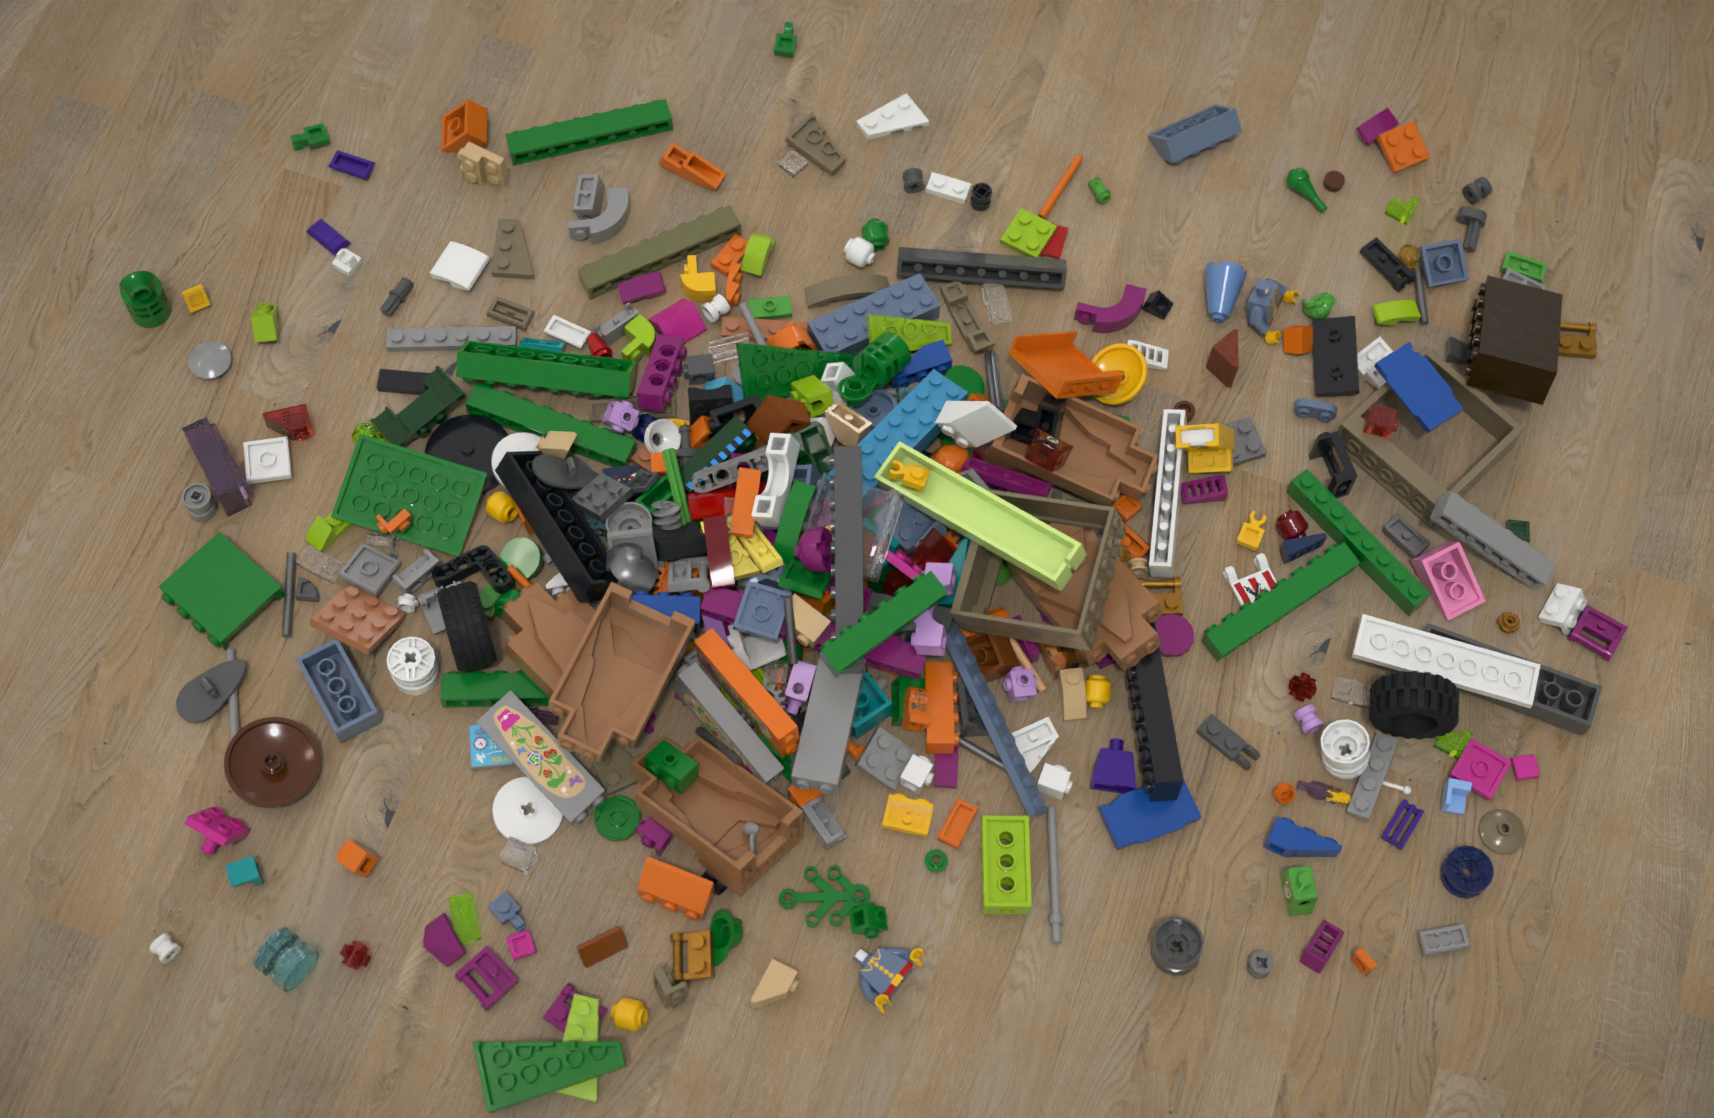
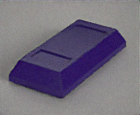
[328,150,375,180]
[306,218,351,257]

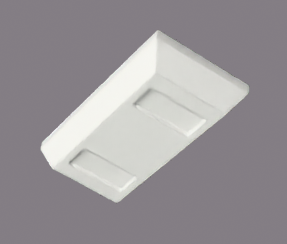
[543,315,591,349]

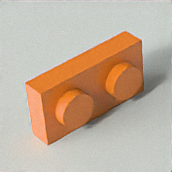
[710,233,748,277]

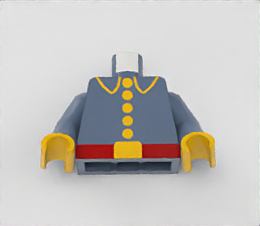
[1248,278,1300,344]
[853,947,927,1013]

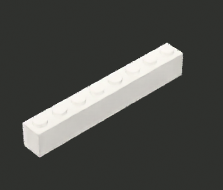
[1149,409,1187,578]

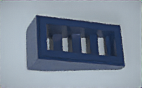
[1279,533,1327,564]

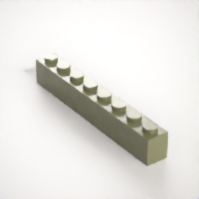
[578,205,741,300]

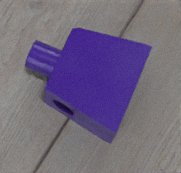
[1089,738,1136,794]

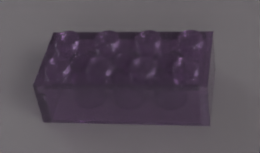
[182,417,253,517]

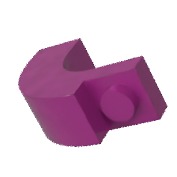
[1074,284,1147,333]

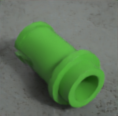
[1088,177,1111,204]

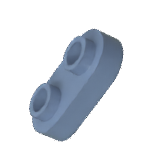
[1294,398,1337,422]

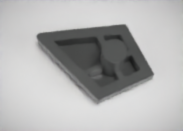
[624,470,660,494]

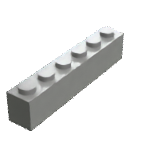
[1430,491,1555,590]

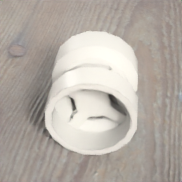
[701,294,731,323]

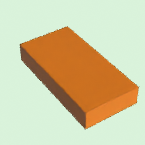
[937,798,979,850]

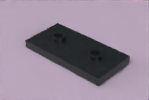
[1312,316,1359,397]

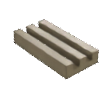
[487,296,535,331]

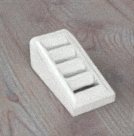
[1127,340,1169,370]

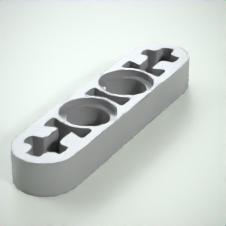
[691,448,769,493]

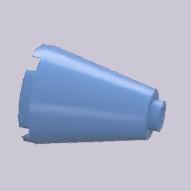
[1205,261,1247,322]

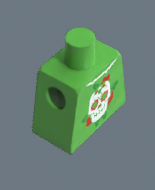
[1279,866,1318,917]

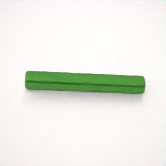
[662,448,692,527]

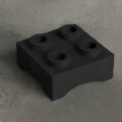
[688,384,734,427]
[653,521,707,562]

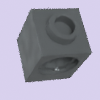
[683,354,715,385]

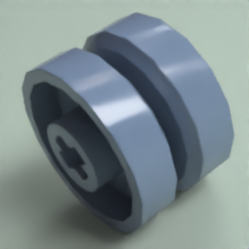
[849,389,897,431]

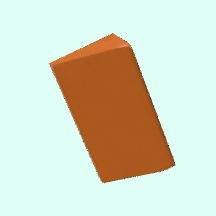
[1119,519,1151,560]

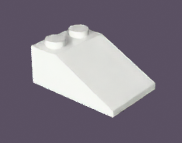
[935,401,1017,448]

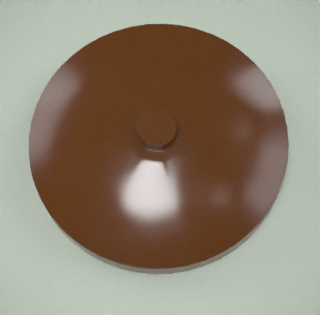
[224,717,320,808]

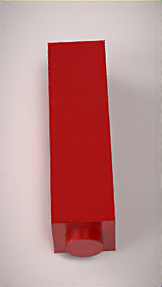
[687,481,767,520]

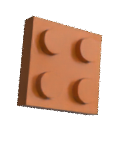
[1376,121,1430,174]

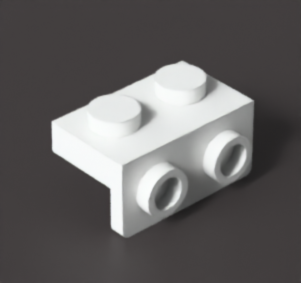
[1538,583,1587,635]

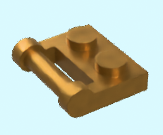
[1558,322,1597,359]
[1137,577,1183,617]
[670,930,714,983]

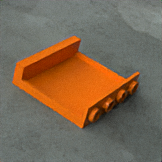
[1008,331,1124,399]

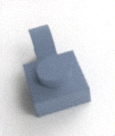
[487,891,526,933]

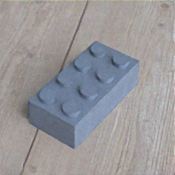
[296,638,382,743]

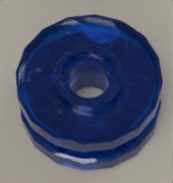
[1440,846,1494,899]

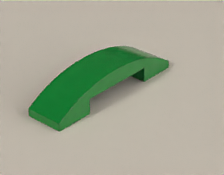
[774,480,817,569]

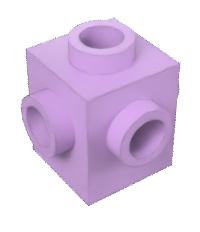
[602,400,639,434]
[1003,666,1037,703]

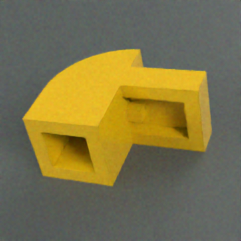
[680,255,716,302]

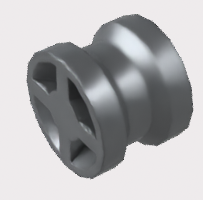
[1247,951,1274,979]

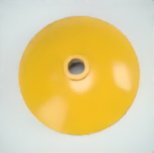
[1092,343,1148,405]

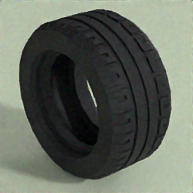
[437,581,497,673]

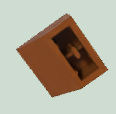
[747,395,811,443]

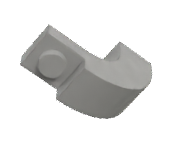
[568,187,630,244]

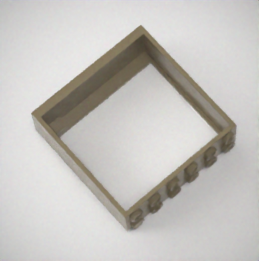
[1338,345,1525,528]
[950,489,1126,651]

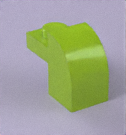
[741,233,776,276]
[621,314,655,361]

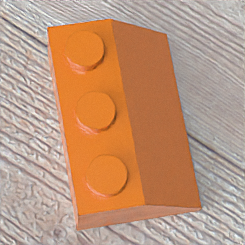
[637,856,715,921]

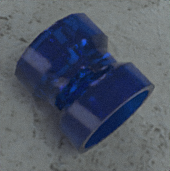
[632,414,658,443]

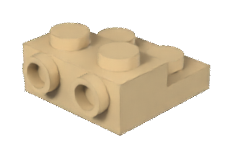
[457,142,509,188]

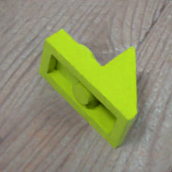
[305,512,353,554]

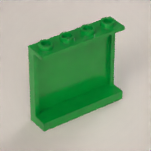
[159,532,284,651]

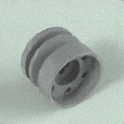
[606,502,654,532]

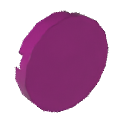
[1155,614,1194,658]

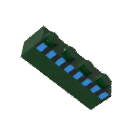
[680,416,757,493]

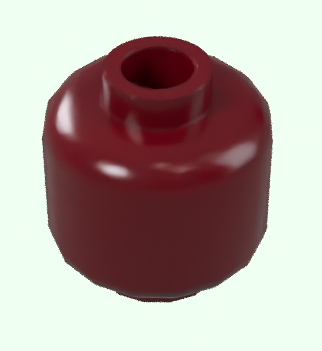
[1276,509,1309,540]

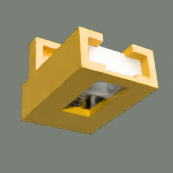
[1175,423,1235,474]

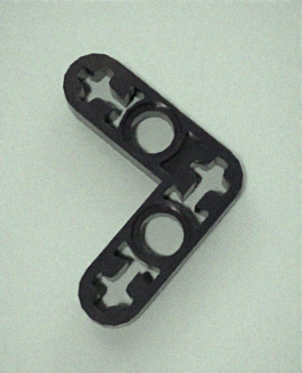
[432,545,513,594]

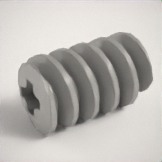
[652,501,682,530]

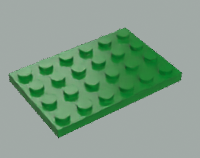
[331,434,488,557]

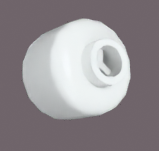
[843,237,876,268]

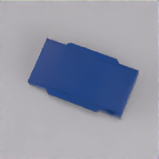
[1374,342,1463,433]
[1098,781,1202,850]

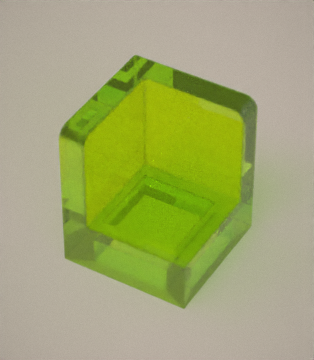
[1384,196,1420,225]
[1433,729,1472,760]

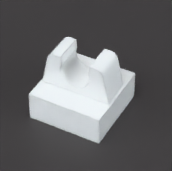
[332,248,363,277]

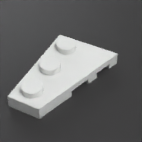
[856,93,930,140]

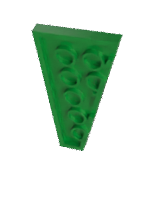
[736,342,857,402]
[473,1042,628,1113]

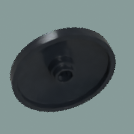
[425,414,508,494]

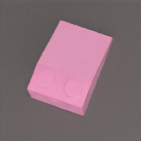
[1411,541,1486,621]

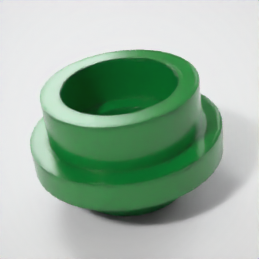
[924,849,948,873]

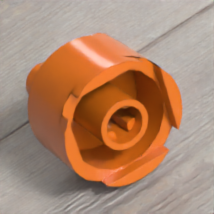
[767,322,817,350]

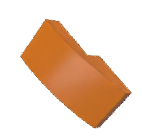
[726,262,743,310]

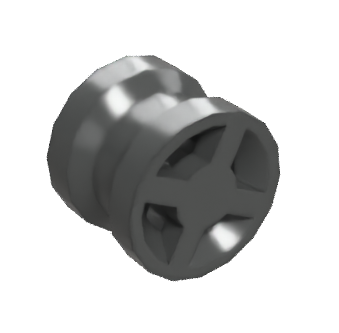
[902,168,924,193]

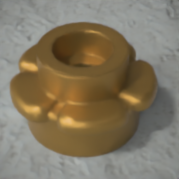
[1498,612,1520,633]

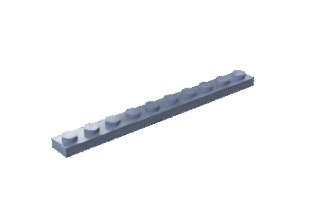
[946,620,1048,818]

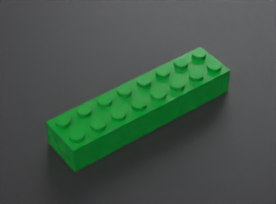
[456,340,637,400]

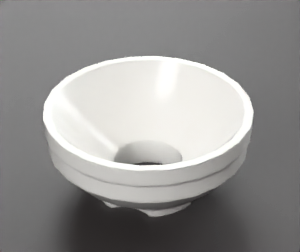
[644,419,681,453]

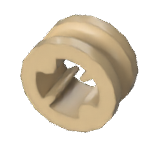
[1128,558,1149,576]

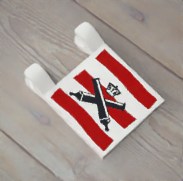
[1222,553,1277,606]

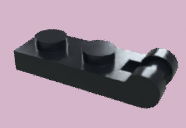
[1360,237,1416,292]

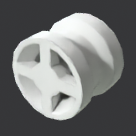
[149,933,181,964]

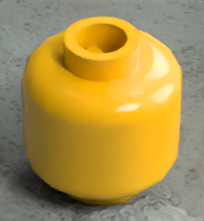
[486,491,518,524]
[1084,675,1112,709]
[611,998,649,1032]

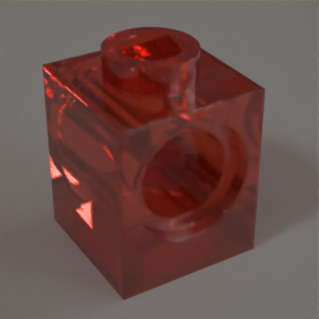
[1363,403,1399,439]

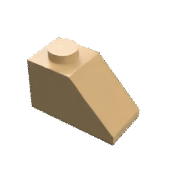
[824,401,873,446]
[536,431,577,459]
[792,594,831,648]
[1057,667,1087,722]
[750,959,800,1009]

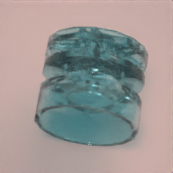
[253,927,319,992]

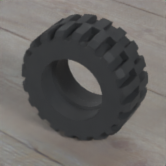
[1369,671,1459,739]

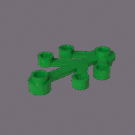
[779,865,871,928]

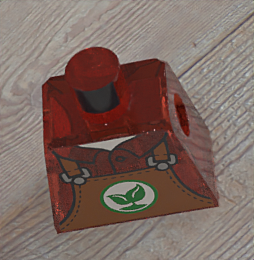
[1025,427,1074,472]

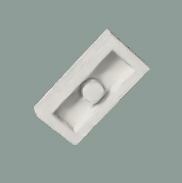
[925,172,971,204]

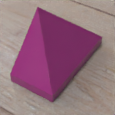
[423,913,466,967]

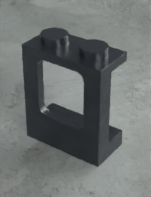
[708,394,762,439]
[1309,431,1357,498]

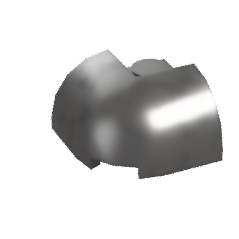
[606,543,659,595]

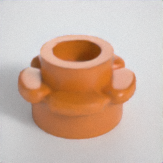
[1273,782,1296,804]

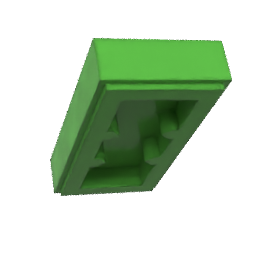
[747,295,792,320]

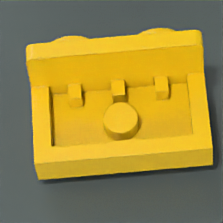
[882,793,934,838]

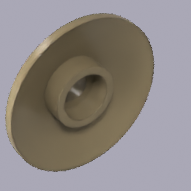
[1478,809,1525,854]

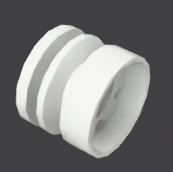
[387,637,440,695]
[1321,719,1370,779]

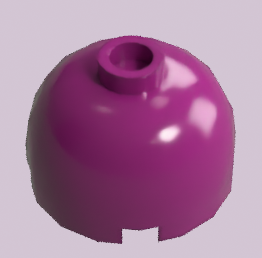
[795,527,834,573]

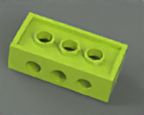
[980,815,1032,915]

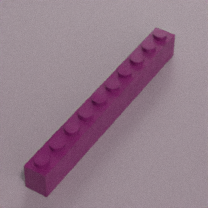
[700,584,926,680]

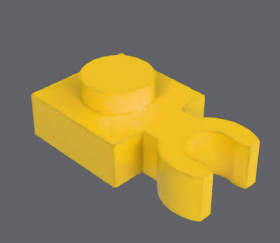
[888,460,931,492]
[1235,511,1266,552]

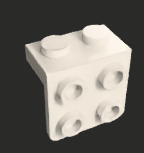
[727,624,787,671]

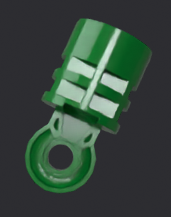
[119,271,171,328]
[837,332,911,406]

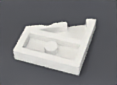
[1011,717,1059,774]

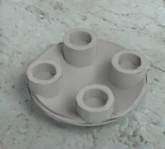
[188,341,232,381]

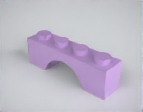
[911,562,957,656]

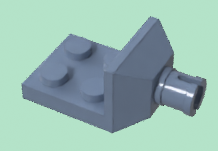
[872,496,955,563]
[733,563,792,642]

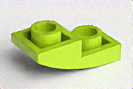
[1372,300,1421,326]

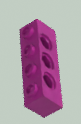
[637,334,687,412]

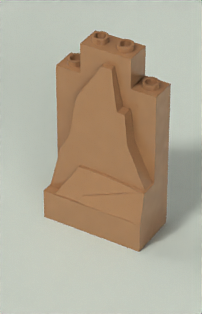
[983,374,1158,506]
[1006,522,1163,671]
[501,582,669,698]
[549,582,696,762]
[631,736,803,897]

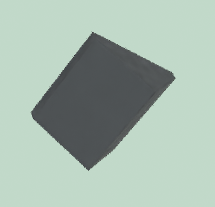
[956,682,991,737]

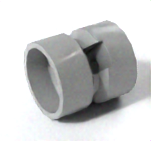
[182,483,217,522]

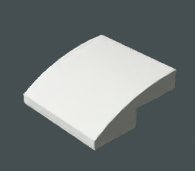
[430,241,490,291]
[1357,337,1397,389]

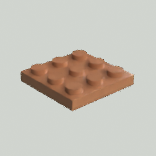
[310,583,406,655]

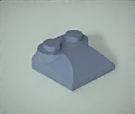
[1418,238,1469,287]

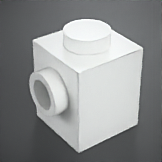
[899,754,935,795]
[1037,763,1073,800]

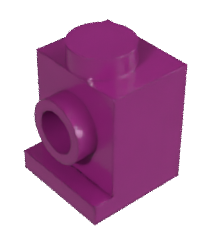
[635,816,673,857]

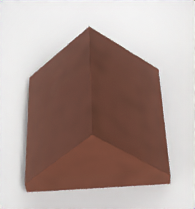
[1206,329,1239,388]

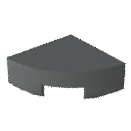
[295,577,319,602]

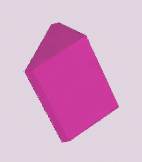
[648,298,707,344]

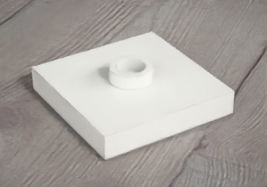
[243,436,292,484]

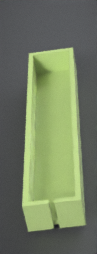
[874,441,1087,591]

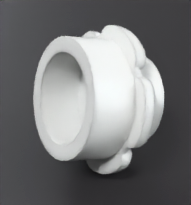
[397,593,419,613]

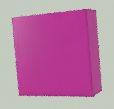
[1510,754,1540,781]
[506,929,537,961]

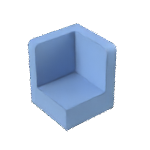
[1440,778,1472,815]

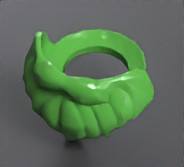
[1302,292,1335,319]

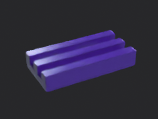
[1381,799,1424,850]

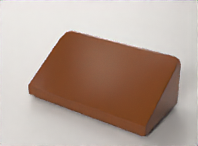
[576,926,628,968]

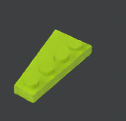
[866,314,952,351]
[556,994,599,1102]

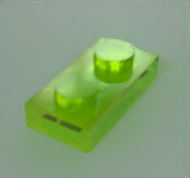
[448,893,482,944]

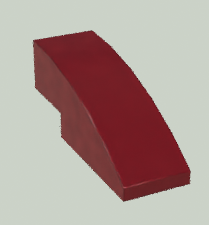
[703,515,735,590]

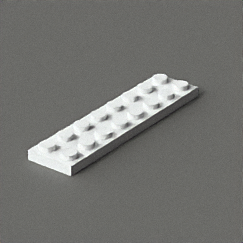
[1352,614,1541,708]

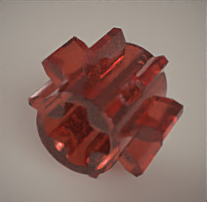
[883,570,911,596]
[1289,672,1317,702]
[339,941,371,971]

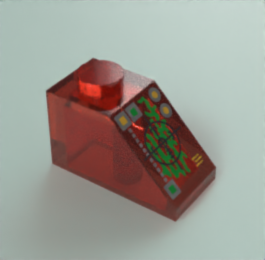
[262,404,314,441]

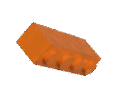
[924,662,959,754]

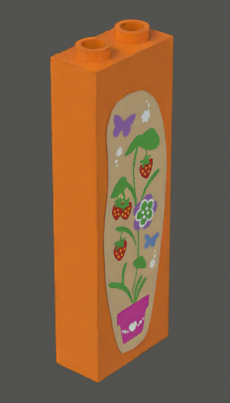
[694,628,800,758]

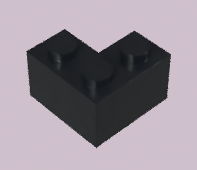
[1011,394,1067,449]

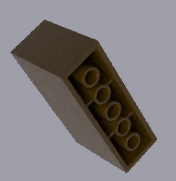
[1464,275,1563,405]

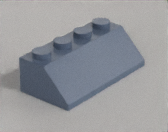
[1147,104,1242,164]

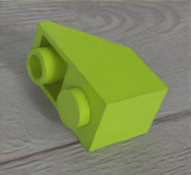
[251,303,279,343]

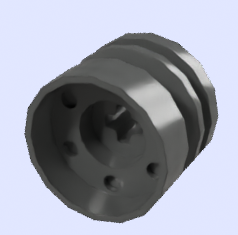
[1151,917,1204,976]

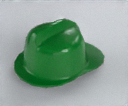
[709,909,743,967]

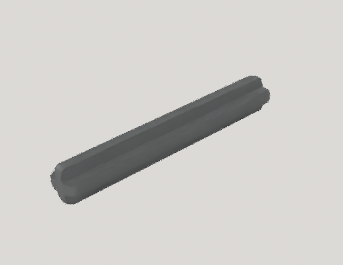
[984,349,1004,413]

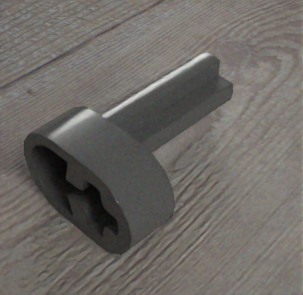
[1456,206,1487,253]

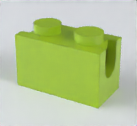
[790,375,834,418]

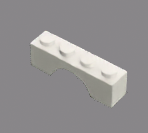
[809,362,855,447]
[751,433,800,527]

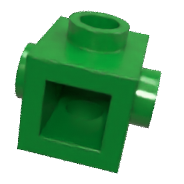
[849,902,888,939]

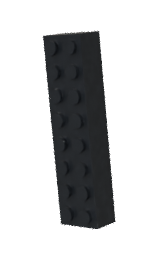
[495,451,619,603]
[1126,622,1184,802]

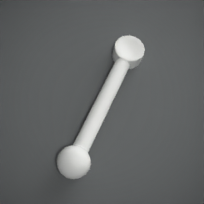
[1383,781,1412,795]

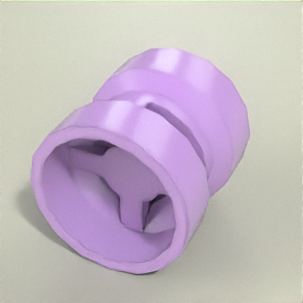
[1293,704,1324,735]

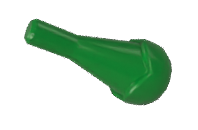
[1286,167,1327,213]

